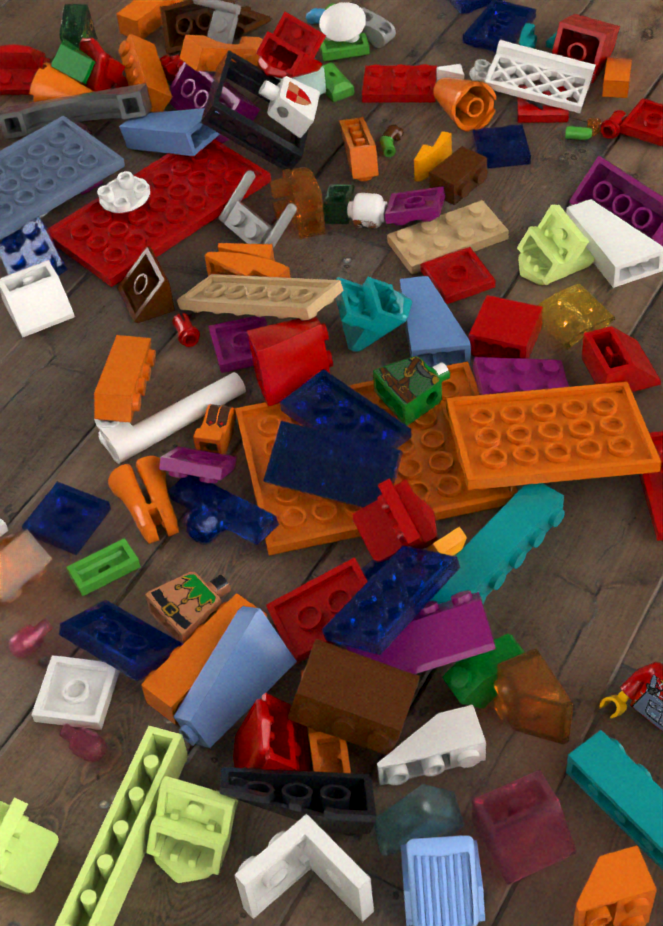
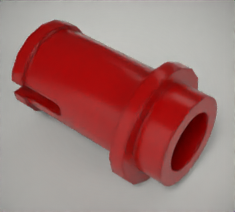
[600,110,627,139]
[172,313,200,347]

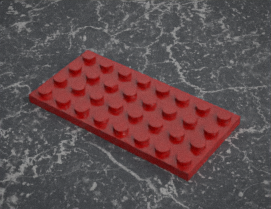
[44,139,271,287]

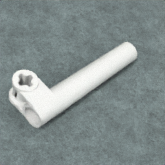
[94,372,246,464]

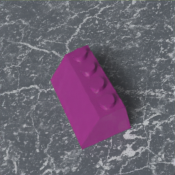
[169,62,260,143]
[569,156,663,246]
[345,590,496,674]

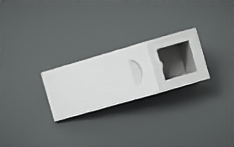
[377,705,486,786]

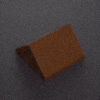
[117,247,175,323]

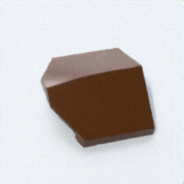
[234,6,273,40]

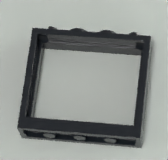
[200,50,309,173]

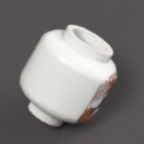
[347,193,388,229]

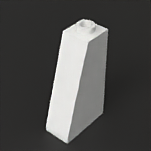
[566,199,663,288]

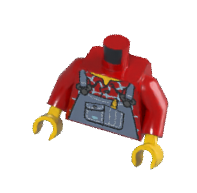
[600,662,663,732]

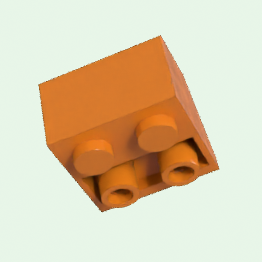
[573,845,657,926]

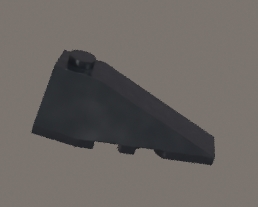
[220,767,376,836]

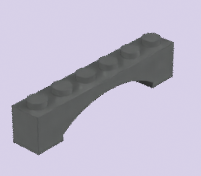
[0,83,152,139]

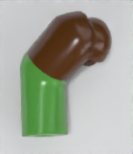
[379,124,404,157]

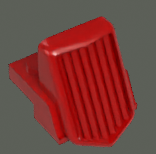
[256,11,327,78]
[77,38,129,92]
[0,44,50,95]
[352,478,439,563]
[233,693,310,771]

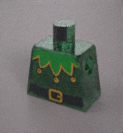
[59,4,97,49]

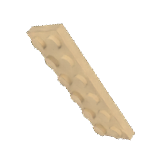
[177,274,343,320]

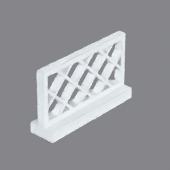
[484,40,596,113]

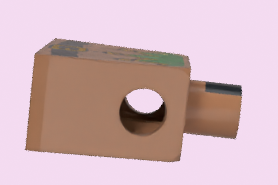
[145,572,231,646]

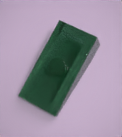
[322,184,355,224]

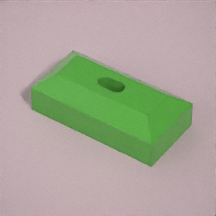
[320,33,370,61]
[323,63,355,102]
[66,538,141,597]

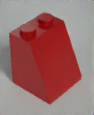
[552,14,620,83]
[246,316,334,406]

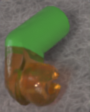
[565,117,601,140]

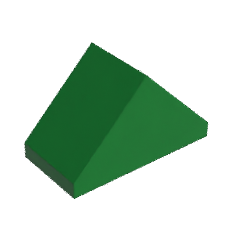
[51,40,96,84]

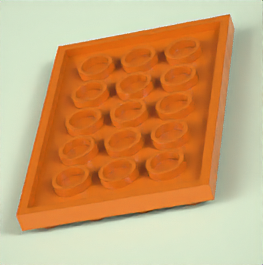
[446,382,661,490]

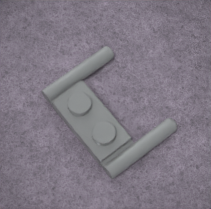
[193,0,241,72]
[218,170,297,249]

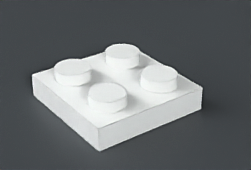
[31,655,120,730]

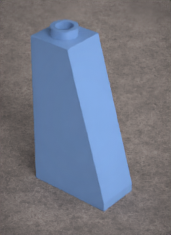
[119,108,220,156]
[400,276,471,368]
[173,606,297,748]

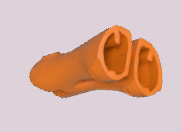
[108,456,179,544]

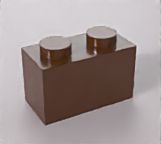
[429,146,488,205]

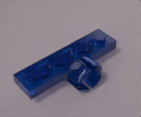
[168,475,279,545]

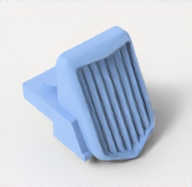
[401,836,485,926]

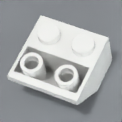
[0,260,75,337]

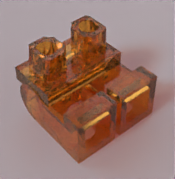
[270,167,326,240]

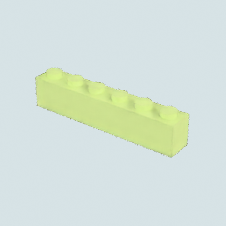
[55,726,188,926]

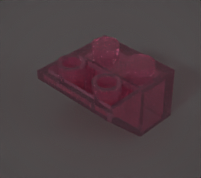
[472,770,576,885]

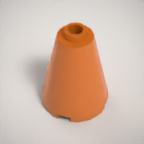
[29,62,93,103]
[433,77,496,132]

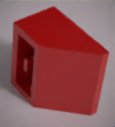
[581,326,661,392]

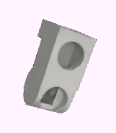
[360,7,396,48]

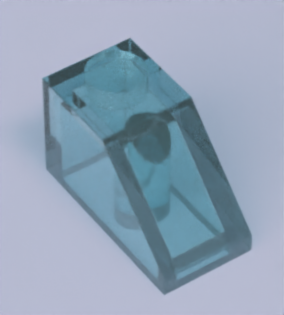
[374,784,464,855]

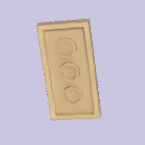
[387,200,509,275]

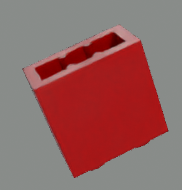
[469,295,543,359]

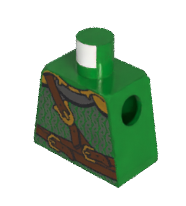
[373,356,450,427]

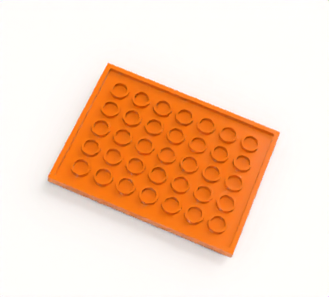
[235,361,518,556]

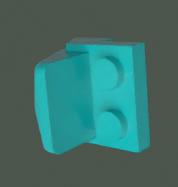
[335,277,412,352]

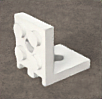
[235,814,374,922]

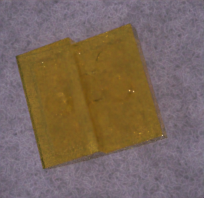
[537,284,616,350]

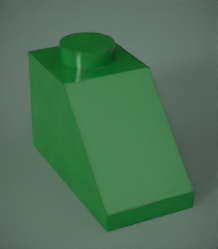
[442,634,531,709]

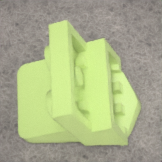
[517,205,595,285]
[147,776,238,883]
[0,797,59,895]

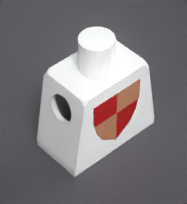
[259,76,320,138]

